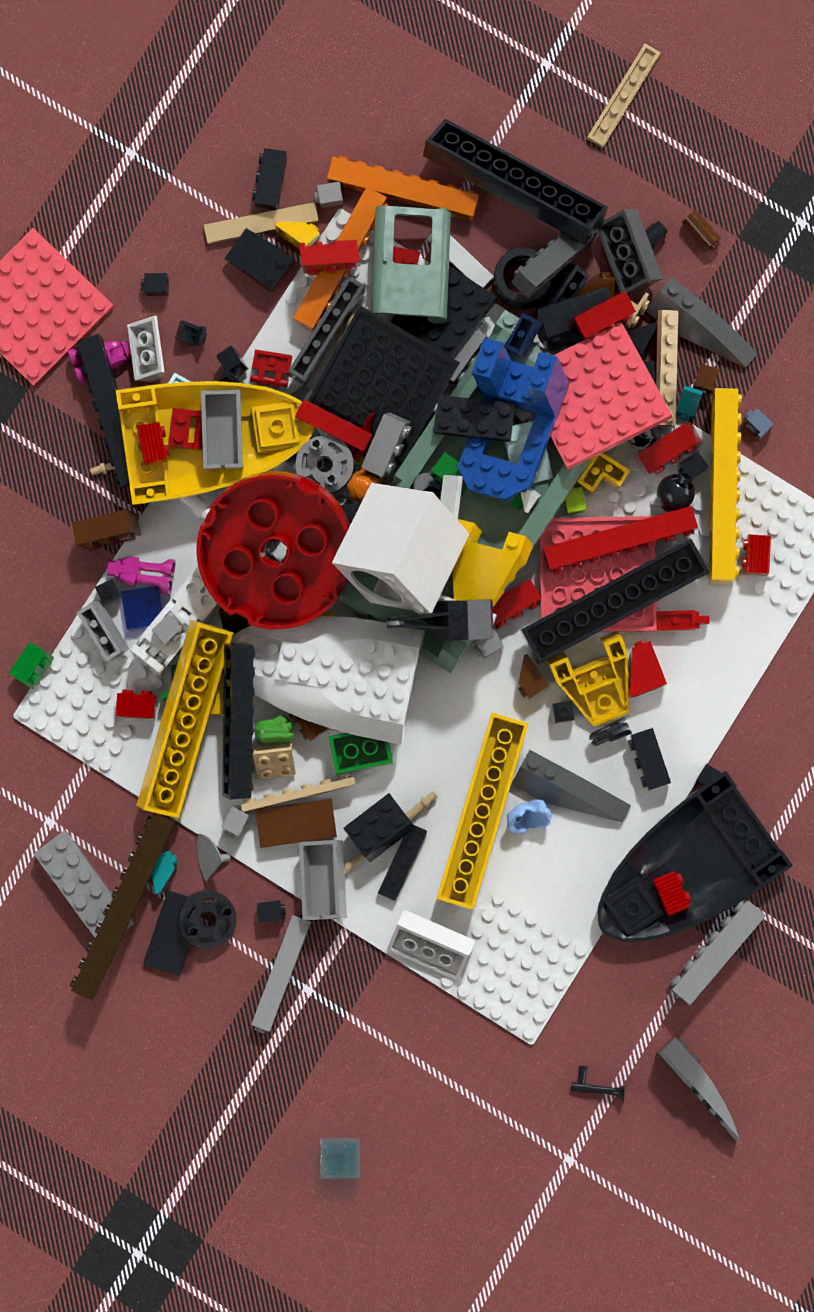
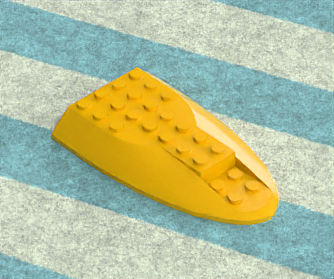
[116,381,315,505]

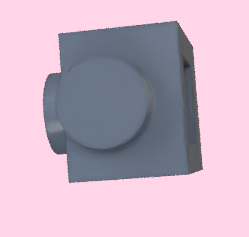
[743,409,774,440]

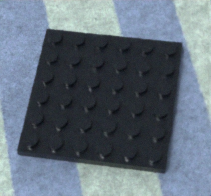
[308,305,460,463]

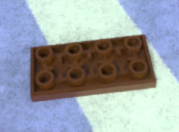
[255,799,337,848]

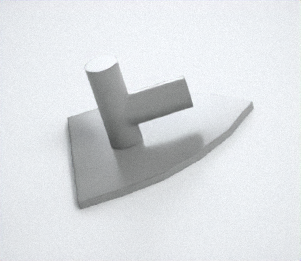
[197,833,230,881]

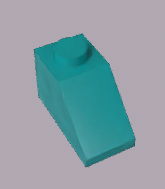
[676,386,703,421]
[152,851,178,894]

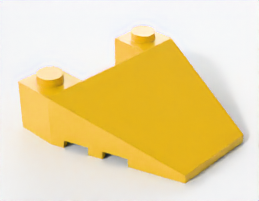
[452,519,533,606]
[547,631,629,727]

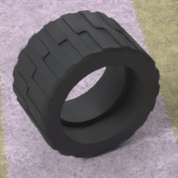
[494,247,551,310]

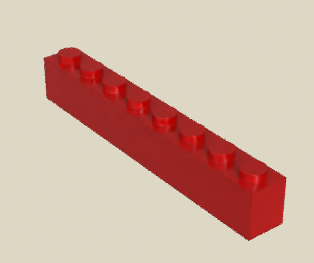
[543,506,698,573]

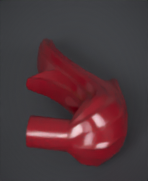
[346,413,376,462]

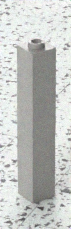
[251,915,311,1034]

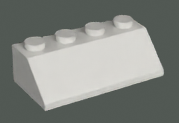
[387,910,475,981]

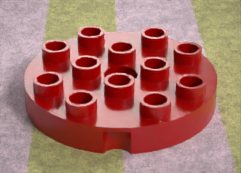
[196,471,350,630]

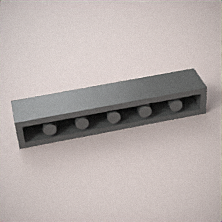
[511,232,598,298]
[288,276,366,386]

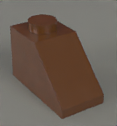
[577,272,615,297]
[517,654,549,699]

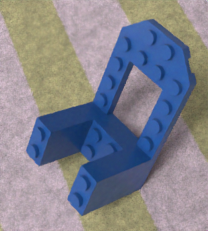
[457,338,569,502]

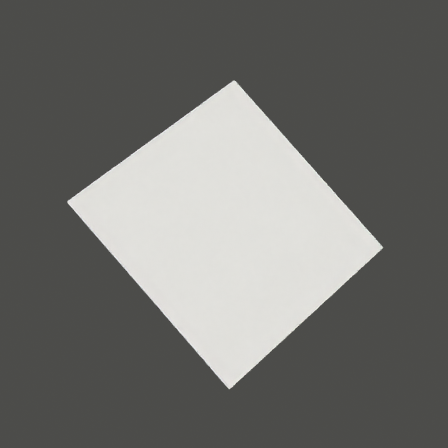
[13,209,814,1044]

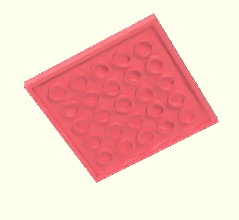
[0,228,114,387]
[532,322,673,470]
[539,516,657,632]

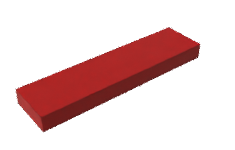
[295,399,372,452]

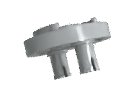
[295,436,354,494]

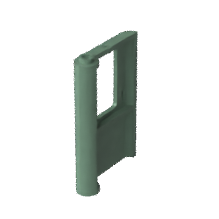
[371,206,451,323]

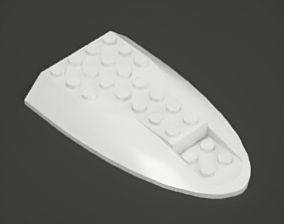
[230,616,425,745]

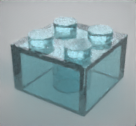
[321,1137,360,1178]

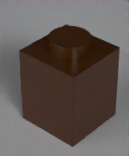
[692,363,719,395]

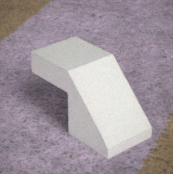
[521,470,542,513]

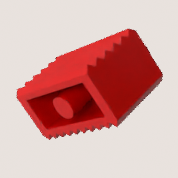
[137,422,170,466]
[741,534,771,576]
[116,690,157,719]
[652,871,692,916]

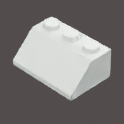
[127,316,164,382]

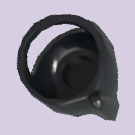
[627,426,665,449]

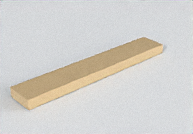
[587,44,661,149]
[204,202,319,244]

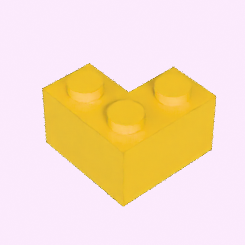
[576,453,630,495]

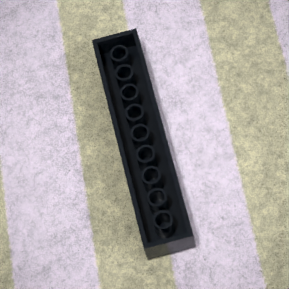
[423,119,608,245]
[520,538,710,665]

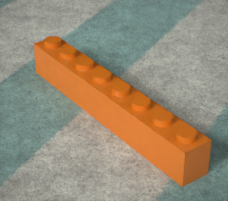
[327,156,479,221]
[293,187,388,332]

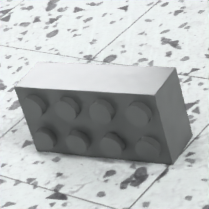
[598,209,663,295]

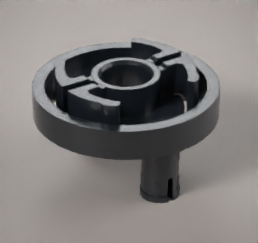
[178,890,237,949]

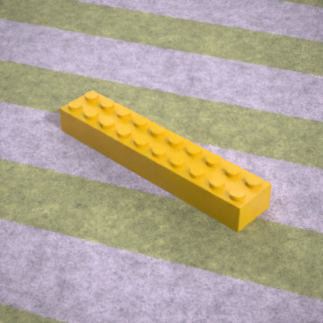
[708,388,742,585]
[136,620,233,818]
[436,713,529,910]

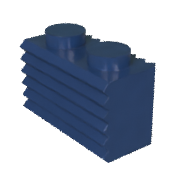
[505,313,542,357]

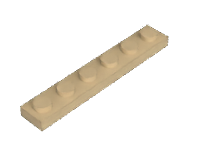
[656,310,678,426]
[241,774,356,813]

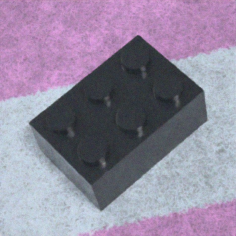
[343,793,416,863]

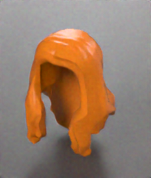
[347,469,388,503]

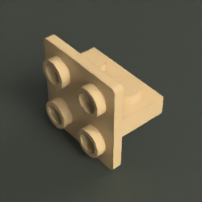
[625,293,650,333]
[253,742,296,779]

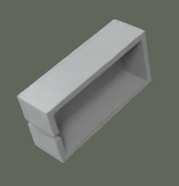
[201,390,243,470]
[299,840,347,920]

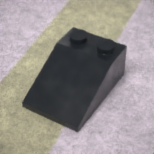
[224,228,294,292]

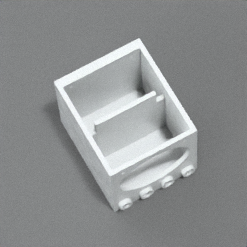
[332,483,469,614]

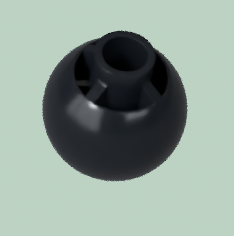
[656,471,695,512]

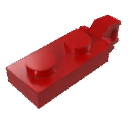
[656,610,710,631]

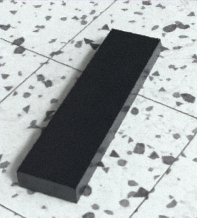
[378,825,427,901]

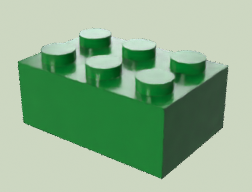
[328,733,393,775]

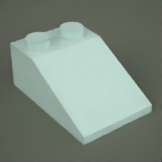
[503,421,553,484]

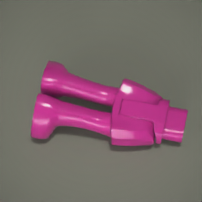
[68,341,131,384]
[107,557,176,595]

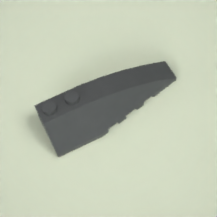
[645,277,757,368]
[511,749,631,822]
[656,1037,740,1141]

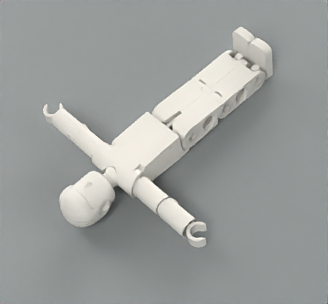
[130,495,281,678]

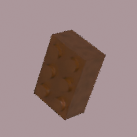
[72,509,141,551]

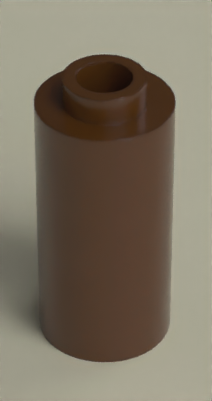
[682,210,721,251]

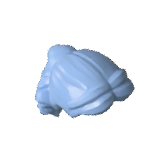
[507,799,552,834]

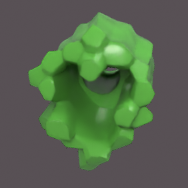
[254,715,295,744]

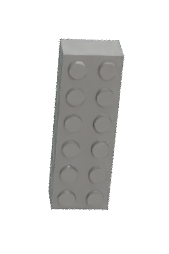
[33,830,135,938]
[669,900,766,1005]

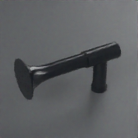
[571,1066,626,1103]

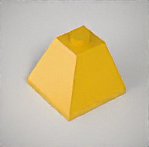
[275,222,321,250]

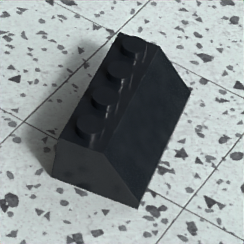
[538,287,617,351]

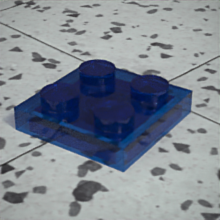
[121,586,163,630]

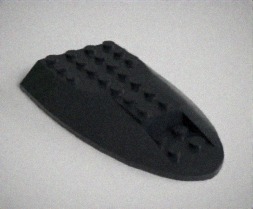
[597,770,793,942]

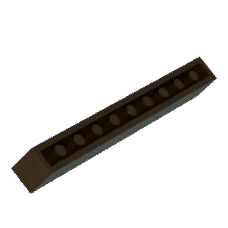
[70,813,175,1001]

